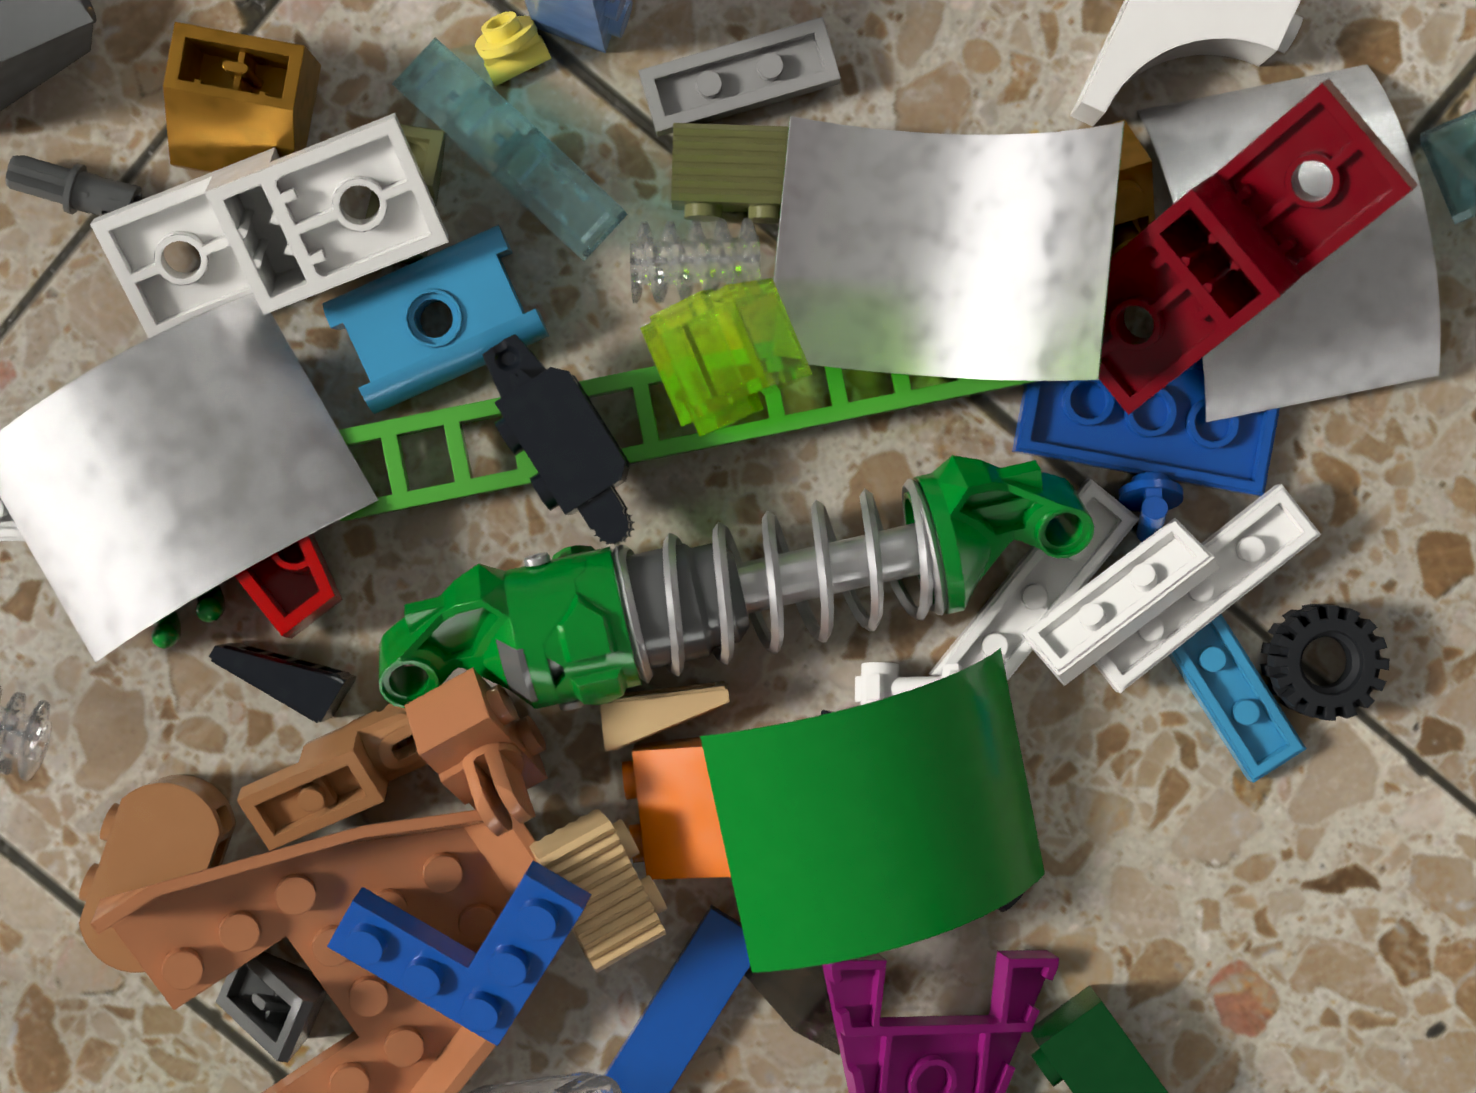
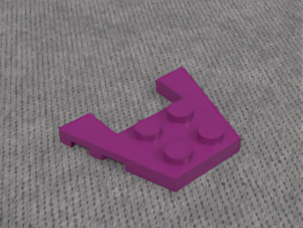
[822,950,1059,1093]

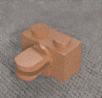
[404,668,548,836]

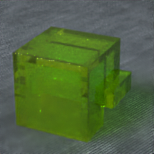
[640,278,813,437]

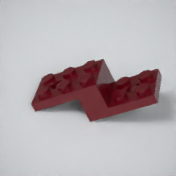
[1099,78,1418,415]

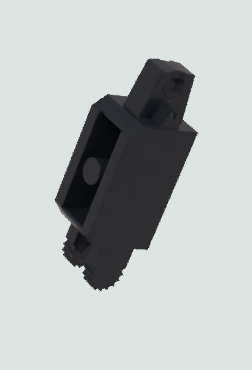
[483,334,635,545]

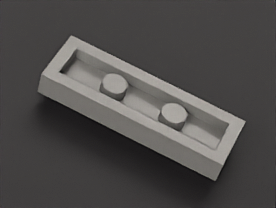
[638,17,841,137]

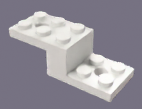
[90,113,449,338]

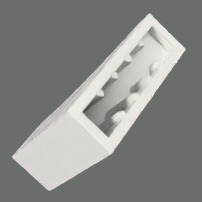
[1070,0,1303,127]

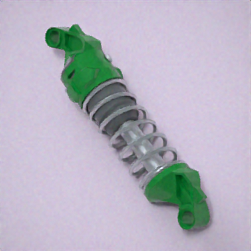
[379,455,1095,711]

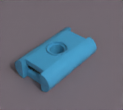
[322,225,549,414]

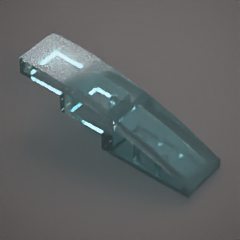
[392,38,628,261]

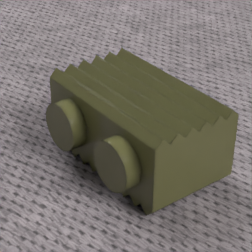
[671,123,789,224]

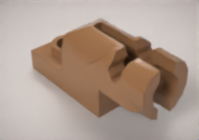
[237,704,427,851]

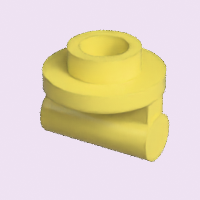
[475,11,552,87]

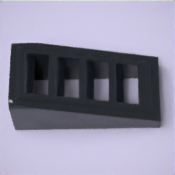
[209,643,356,723]

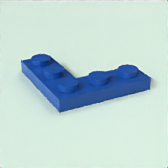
[327,860,592,1046]

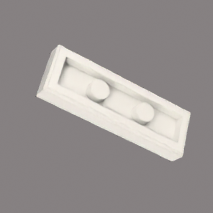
[1022,518,1219,686]

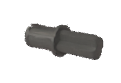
[5,155,142,216]

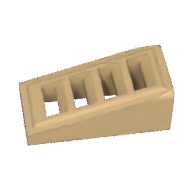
[600,681,730,752]

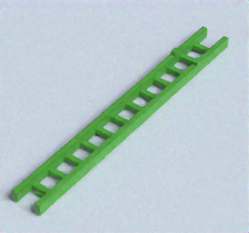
[338,343,1041,521]

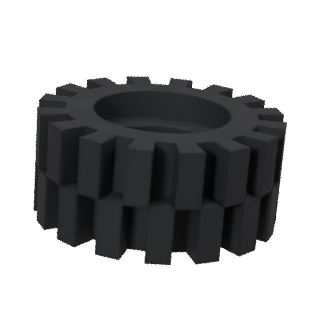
[1260,604,1390,721]

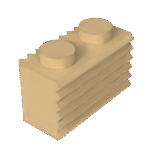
[529,809,667,973]

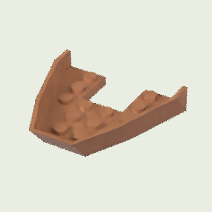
[91,810,537,1093]

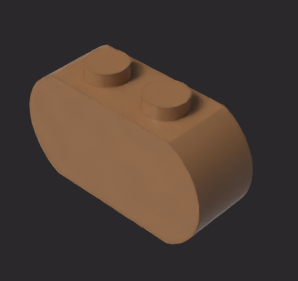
[79,775,236,973]

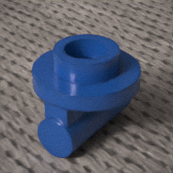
[1118,472,1184,542]

